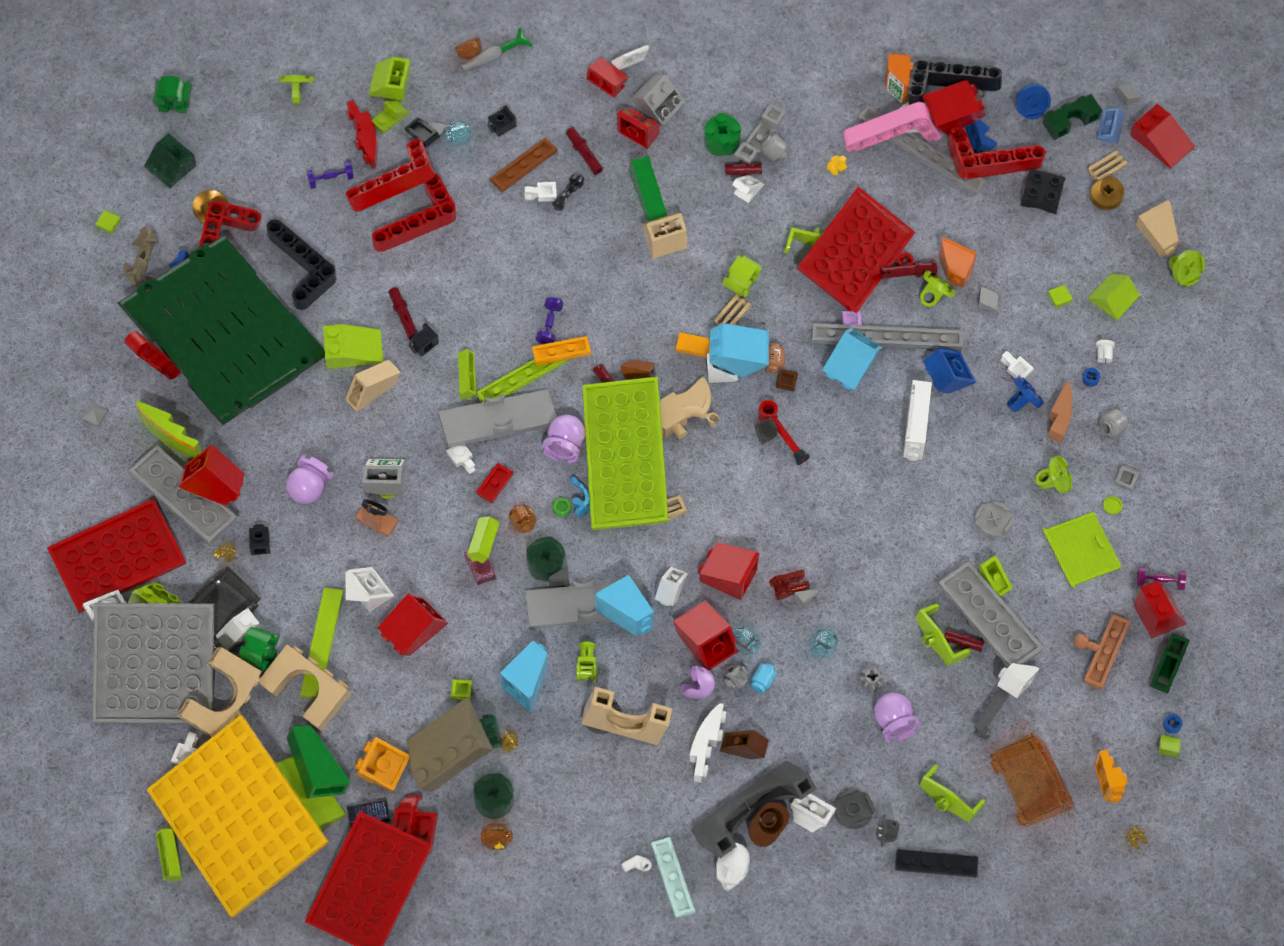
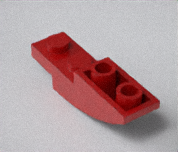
[345,100,378,169]

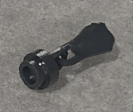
[552,173,585,211]

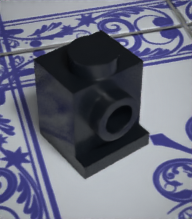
[487,105,517,137]
[409,323,439,357]
[249,524,271,555]

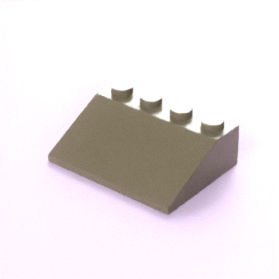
[407,698,493,791]

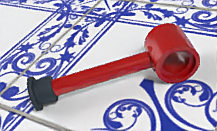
[758,400,810,465]

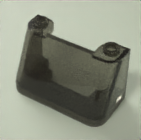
[186,566,261,651]

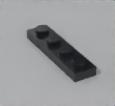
[896,849,978,878]

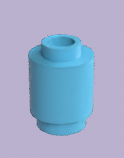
[750,663,777,694]

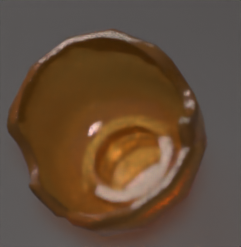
[455,37,482,60]

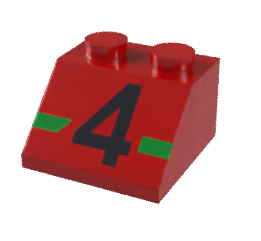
[617,108,660,149]

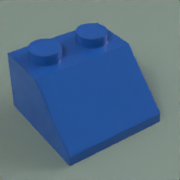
[923,348,977,393]

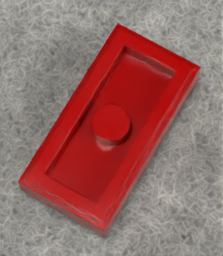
[476,463,514,504]

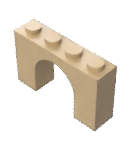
[259,645,351,732]
[177,647,261,738]
[581,687,672,745]

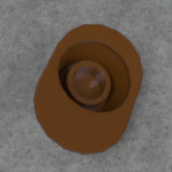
[748,802,789,847]

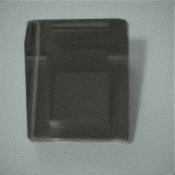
[755,417,778,445]

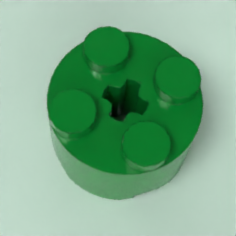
[153,76,192,113]
[704,113,741,156]
[239,626,280,672]

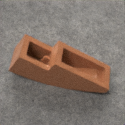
[1048,382,1072,444]

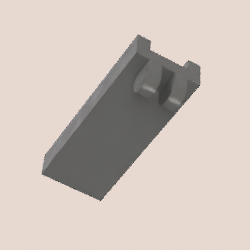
[973,689,1009,740]

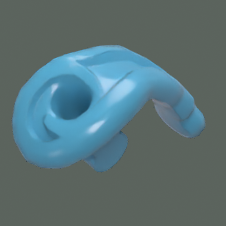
[570,476,590,517]

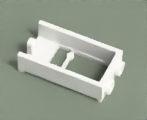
[903,380,932,461]

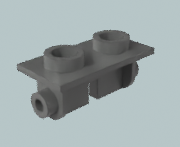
[877,814,900,847]

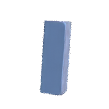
[1097,108,1125,144]

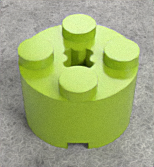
[722,254,763,298]

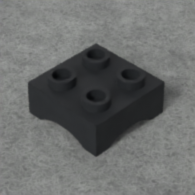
[1020,169,1066,214]

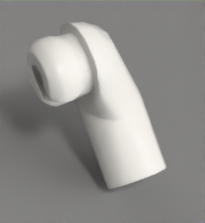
[621,855,652,873]

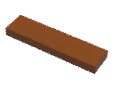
[490,137,557,193]

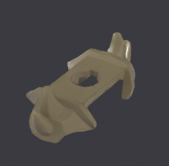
[123,227,159,286]

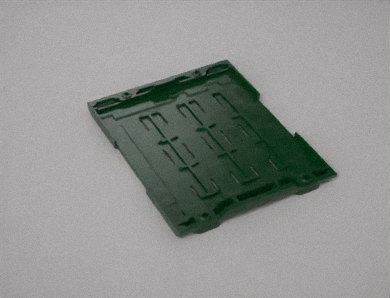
[117,236,325,426]

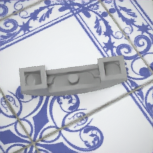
[734,104,786,164]

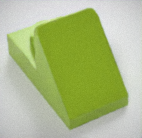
[372,101,410,134]
[979,555,1013,597]

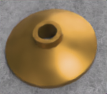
[192,190,229,223]

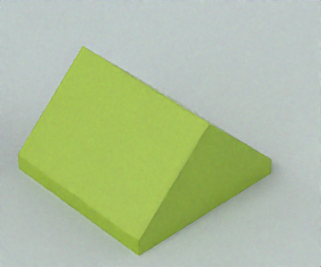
[1088,274,1140,320]

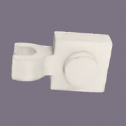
[524,182,557,202]
[1000,351,1034,379]
[446,444,476,474]
[171,732,199,765]

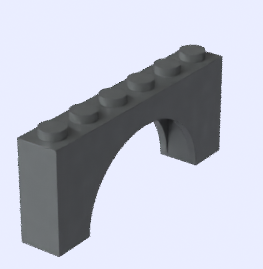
[691,761,817,858]

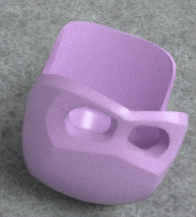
[681,665,715,699]

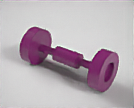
[1137,566,1186,590]

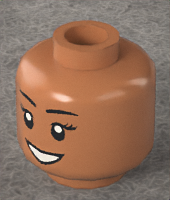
[764,343,786,373]

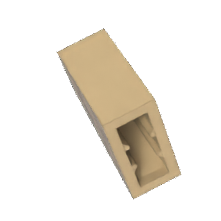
[1136,200,1179,257]
[345,360,401,412]

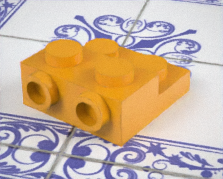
[354,737,410,792]
[1094,750,1127,803]

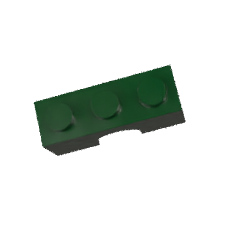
[1043,94,1102,140]

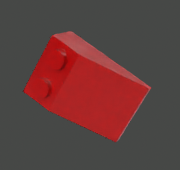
[1130,103,1195,169]

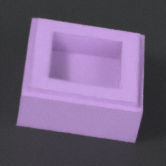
[842,311,862,326]

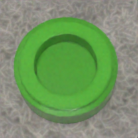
[552,498,572,517]

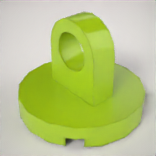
[278,75,315,105]
[1169,249,1205,287]
[920,271,956,307]
[1035,455,1073,494]

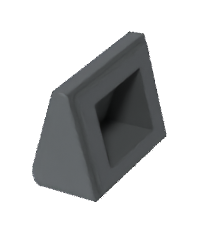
[549,566,569,588]

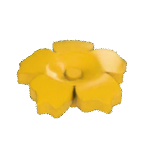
[826,155,847,176]

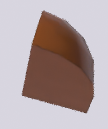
[621,360,655,380]

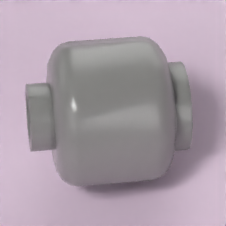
[760,134,787,161]
[1100,409,1128,437]

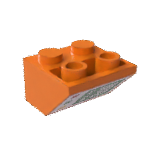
[885,54,913,105]

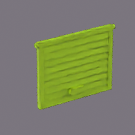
[1042,512,1122,588]

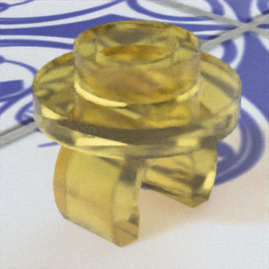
[215,543,236,562]
[496,731,518,752]
[1126,827,1148,849]

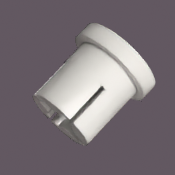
[1096,340,1115,363]

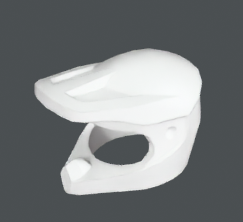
[716,843,750,891]

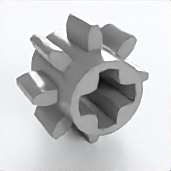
[724,664,748,689]
[859,666,884,692]

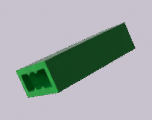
[628,156,667,222]
[286,725,350,798]

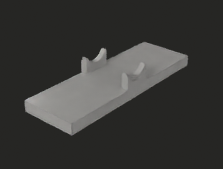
[438,389,557,448]
[129,445,238,545]
[938,561,1044,667]
[526,579,644,629]

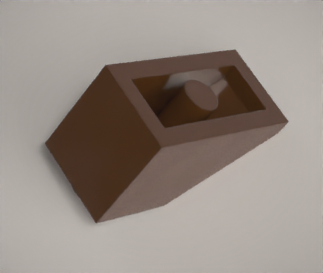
[720,730,769,759]

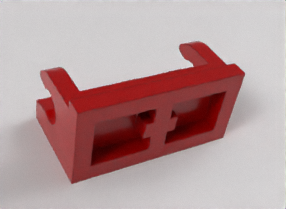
[586,57,628,98]

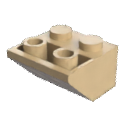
[642,213,687,259]

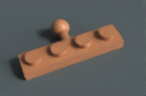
[1073,614,1131,691]

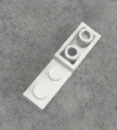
[689,703,727,783]

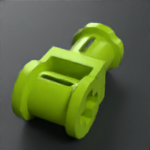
[576,642,597,681]

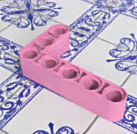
[843,102,942,152]

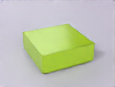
[95,210,121,234]
[1047,284,1073,308]
[451,679,472,701]

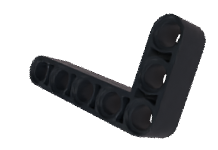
[908,60,1002,105]
[266,219,337,310]

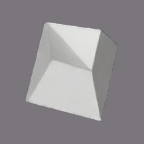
[346,567,394,612]

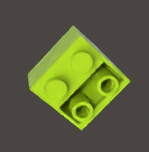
[369,57,411,101]
[128,582,184,604]

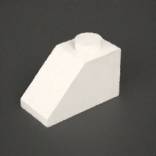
[655,567,689,606]
[215,608,259,651]
[997,663,1039,698]

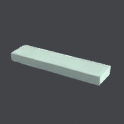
[651,837,695,919]

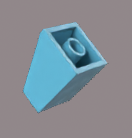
[709,323,769,377]
[822,328,883,390]
[595,575,654,636]
[500,641,548,712]

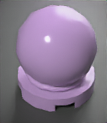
[541,415,585,464]
[286,455,334,504]
[874,692,921,743]

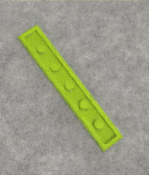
[476,338,572,403]
[300,587,344,700]

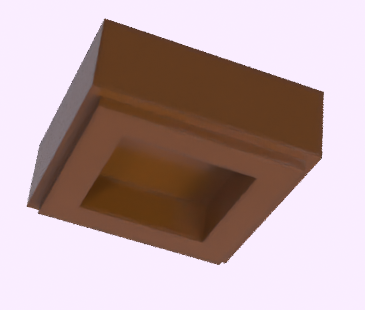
[776,369,798,391]

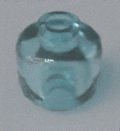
[444,121,472,147]
[733,626,761,655]
[810,629,838,659]

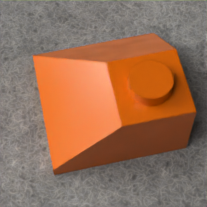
[939,237,977,287]

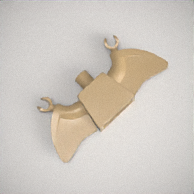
[660,377,720,440]

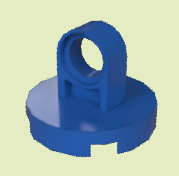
[1015,83,1051,119]
[1007,375,1044,412]

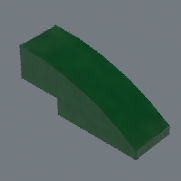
[1149,633,1190,694]

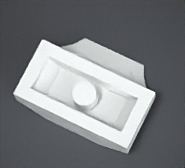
[791,794,836,833]

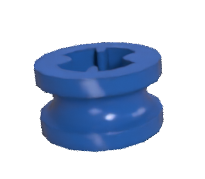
[1082,368,1100,387]
[1163,714,1182,734]

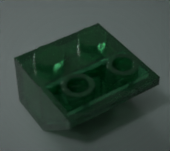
[144,133,196,188]

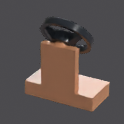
[355,499,398,537]

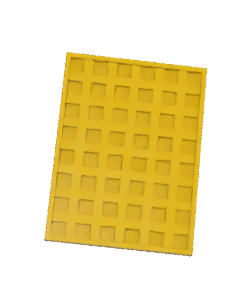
[146,715,329,918]

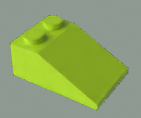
[323,324,383,369]

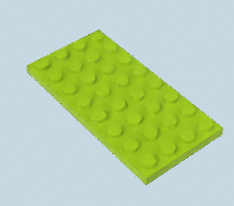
[582,377,669,531]

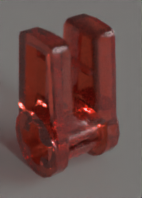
[769,570,810,600]

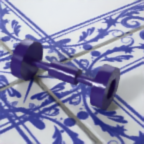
[306,161,354,189]
[536,297,564,344]

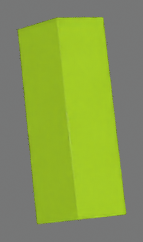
[458,349,476,399]
[467,516,500,563]
[155,828,183,882]

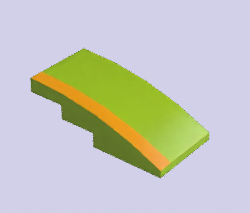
[135,400,201,460]

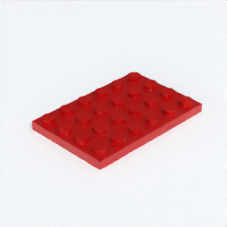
[796,187,916,313]
[47,498,186,613]
[305,811,433,946]

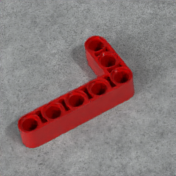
[947,127,1046,179]
[345,139,435,212]
[372,173,456,252]
[198,201,261,285]
[124,331,201,380]

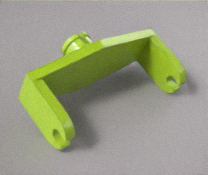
[784,228,824,253]
[915,603,972,666]
[919,764,986,823]

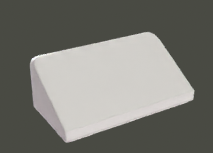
[611,45,649,70]

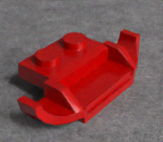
[392,795,438,854]

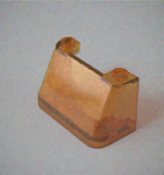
[990,732,1075,827]

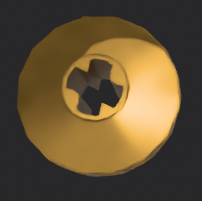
[1090,177,1124,210]

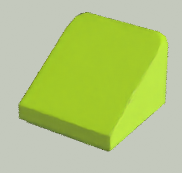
[1158,735,1181,758]

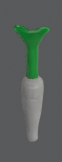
[461,27,533,72]

